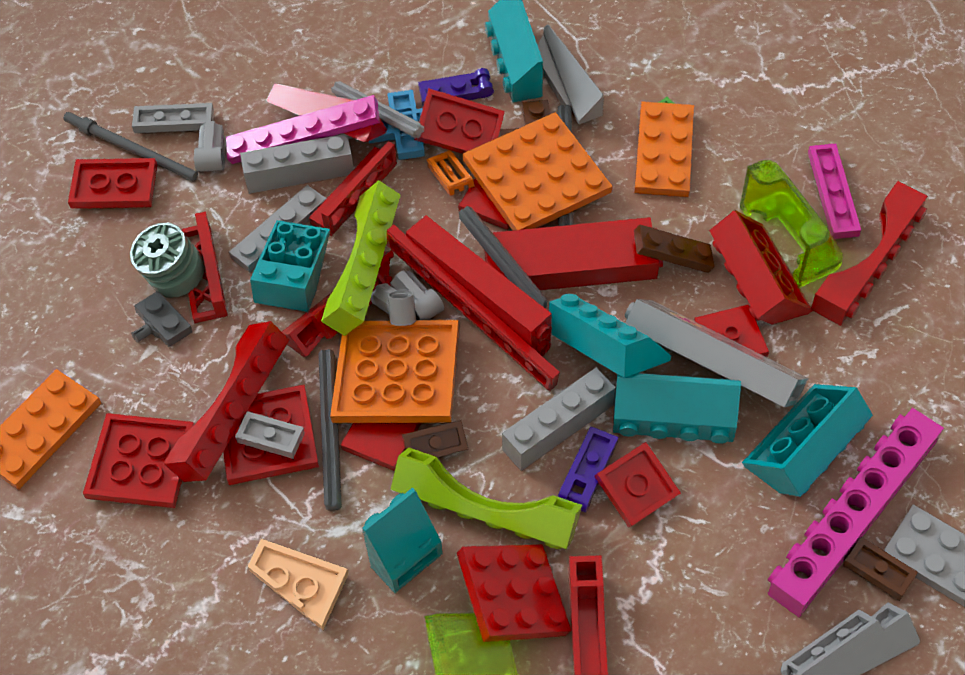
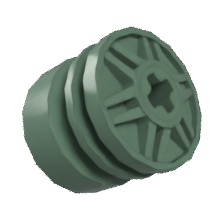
[130,223,205,298]

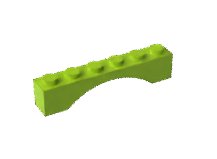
[321,180,401,336]
[390,448,582,549]

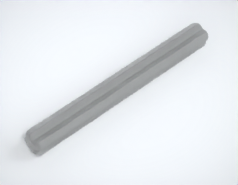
[331,81,424,138]

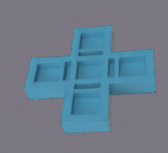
[368,90,425,160]

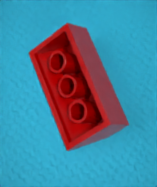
[709,210,813,325]

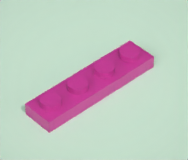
[808,143,861,239]

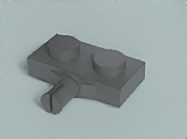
[131,291,192,347]

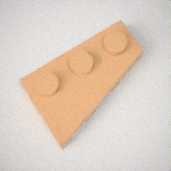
[248,539,349,630]

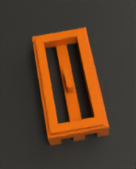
[427,150,474,196]

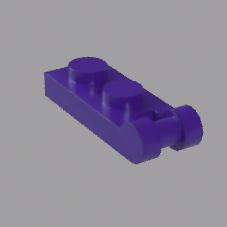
[418,68,494,106]
[558,426,619,513]

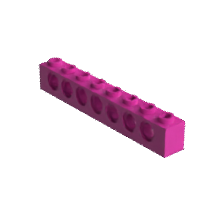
[767,407,944,618]

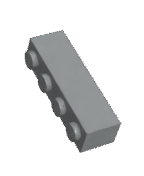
[240,134,354,194]
[502,367,616,471]

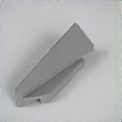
[538,24,604,124]
[780,602,920,675]

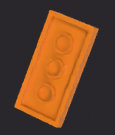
[634,101,694,197]
[0,369,102,490]

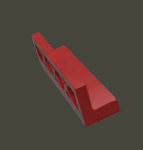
[309,141,397,236]
[181,211,228,324]

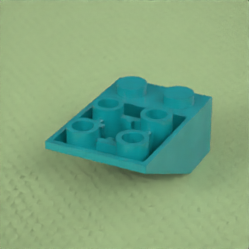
[250,220,330,312]
[362,488,443,593]

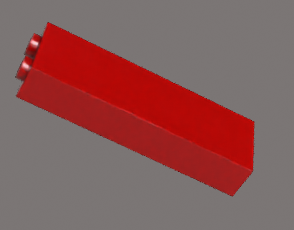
[406,215,552,356]
[484,217,663,290]

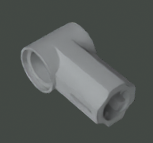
[194,121,225,172]
[390,270,444,320]
[371,283,416,326]

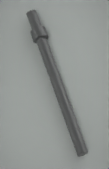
[64,112,198,182]

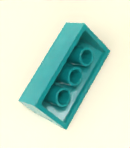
[485,0,543,103]
[549,294,671,378]
[613,373,741,444]
[742,384,873,497]

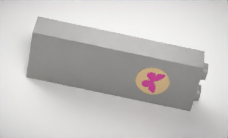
[625,299,809,407]

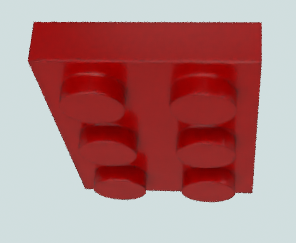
[414,88,505,154]
[68,158,158,209]

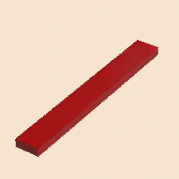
[387,225,560,391]

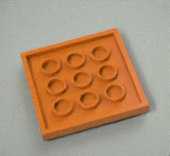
[463,112,613,230]
[330,320,459,423]

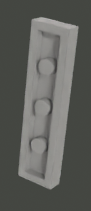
[229,185,327,273]

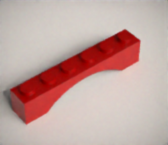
[811,181,928,326]
[163,321,289,482]
[568,555,608,675]

